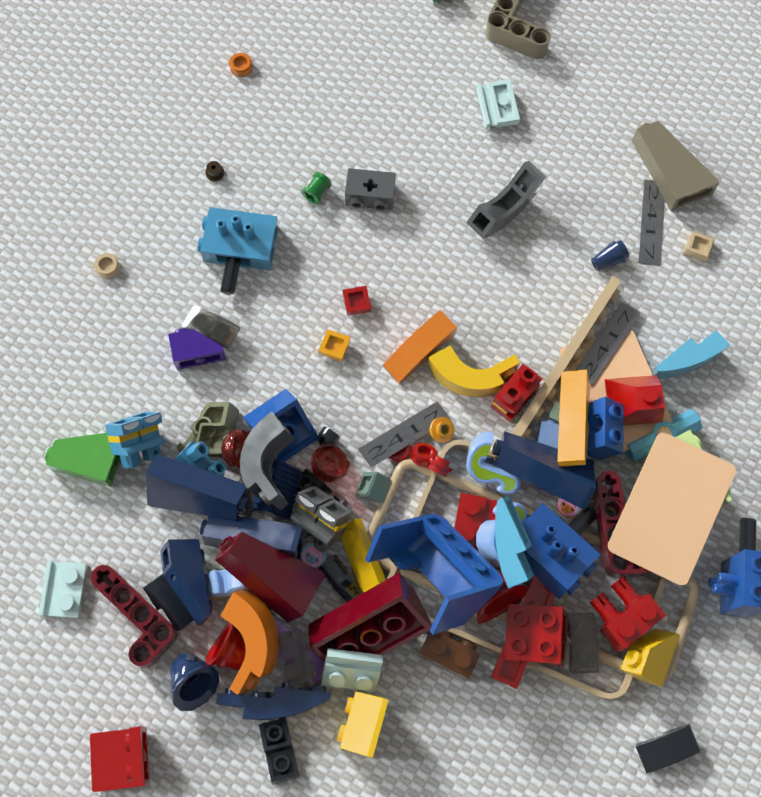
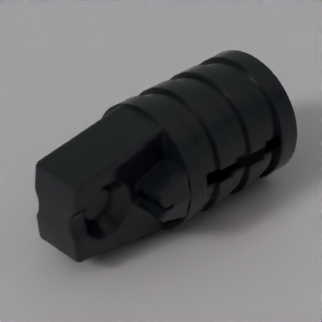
[318,554,363,602]

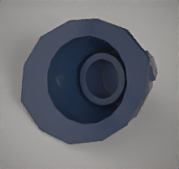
[170,652,219,711]

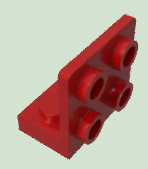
[504,604,567,667]
[90,726,150,792]

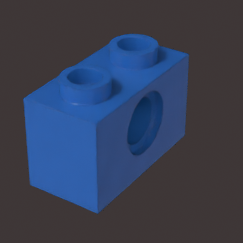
[587,397,624,461]

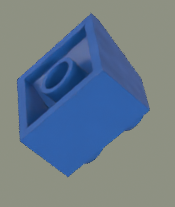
[243,389,318,462]

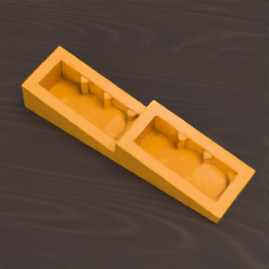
[557,370,591,466]

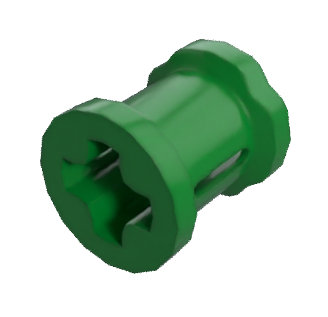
[301,172,332,204]

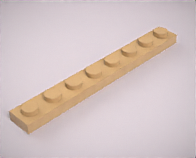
[512,276,621,438]

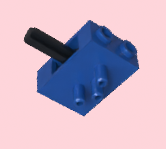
[522,503,601,599]
[708,518,761,618]

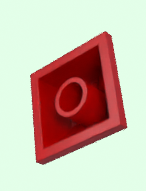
[604,375,665,425]

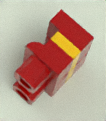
[491,364,543,423]

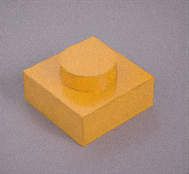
[318,329,351,362]

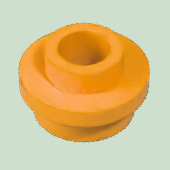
[429,417,455,443]

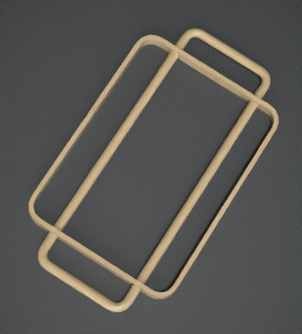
[367,440,700,700]

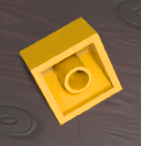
[336,692,388,758]

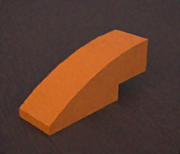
[383,310,457,384]

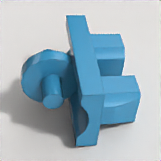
[176,440,227,476]

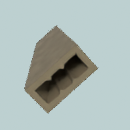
[632,121,719,211]

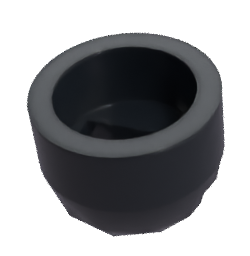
[317,427,340,449]

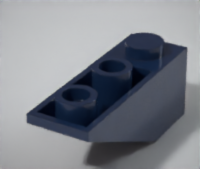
[160,539,212,626]

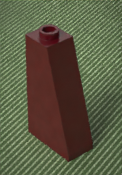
[215,532,326,623]

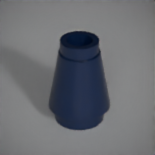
[591,240,629,271]

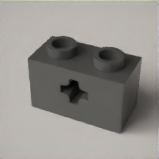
[345,168,396,211]

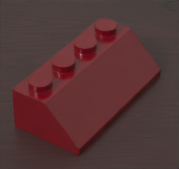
[309,573,432,662]

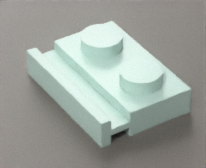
[476,79,520,129]
[38,561,89,619]
[321,648,383,692]

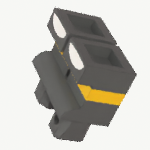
[291,485,353,552]

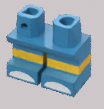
[105,411,166,468]

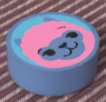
[301,542,328,569]

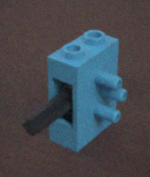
[198,207,279,295]

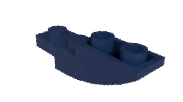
[216,682,331,720]

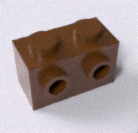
[418,631,481,681]

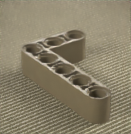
[485,0,551,59]

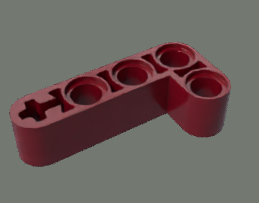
[593,470,652,578]
[91,565,178,668]

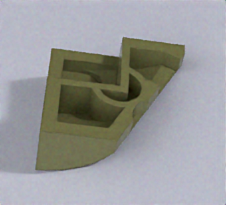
[177,402,239,457]

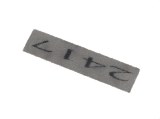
[638,179,664,266]
[575,303,641,385]
[358,401,450,468]

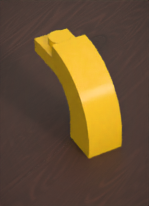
[427,345,520,397]

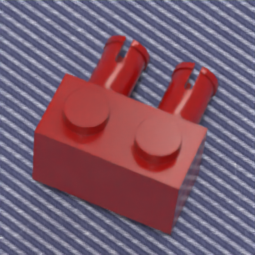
[589,576,667,652]

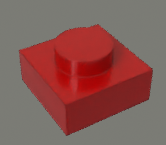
[342,285,371,316]

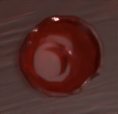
[221,429,251,469]
[310,444,350,483]

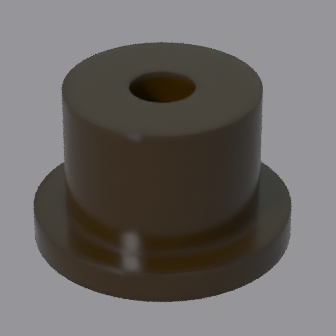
[205,161,224,182]

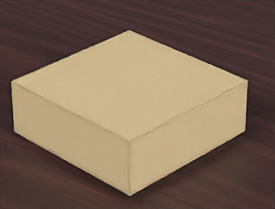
[683,231,715,263]

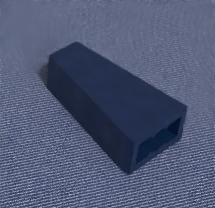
[492,431,596,510]
[146,454,250,521]
[200,516,303,560]

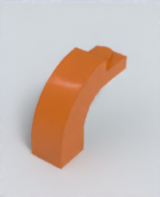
[220,589,279,695]

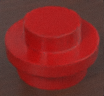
[427,455,453,478]

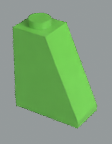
[45,433,121,487]

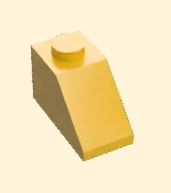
[620,629,680,687]

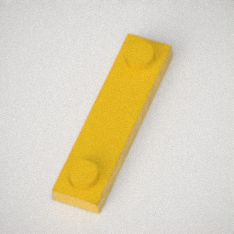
[341,518,386,593]

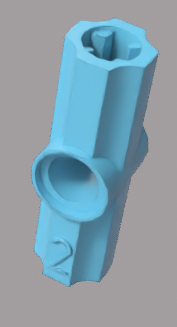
[625,409,703,463]

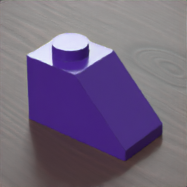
[168,328,227,370]

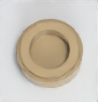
[94,253,120,279]

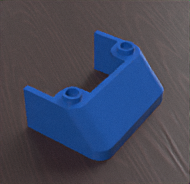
[365,514,503,635]

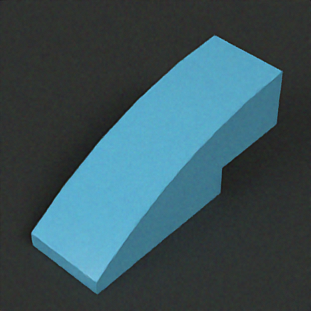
[652,330,730,379]
[495,495,534,588]

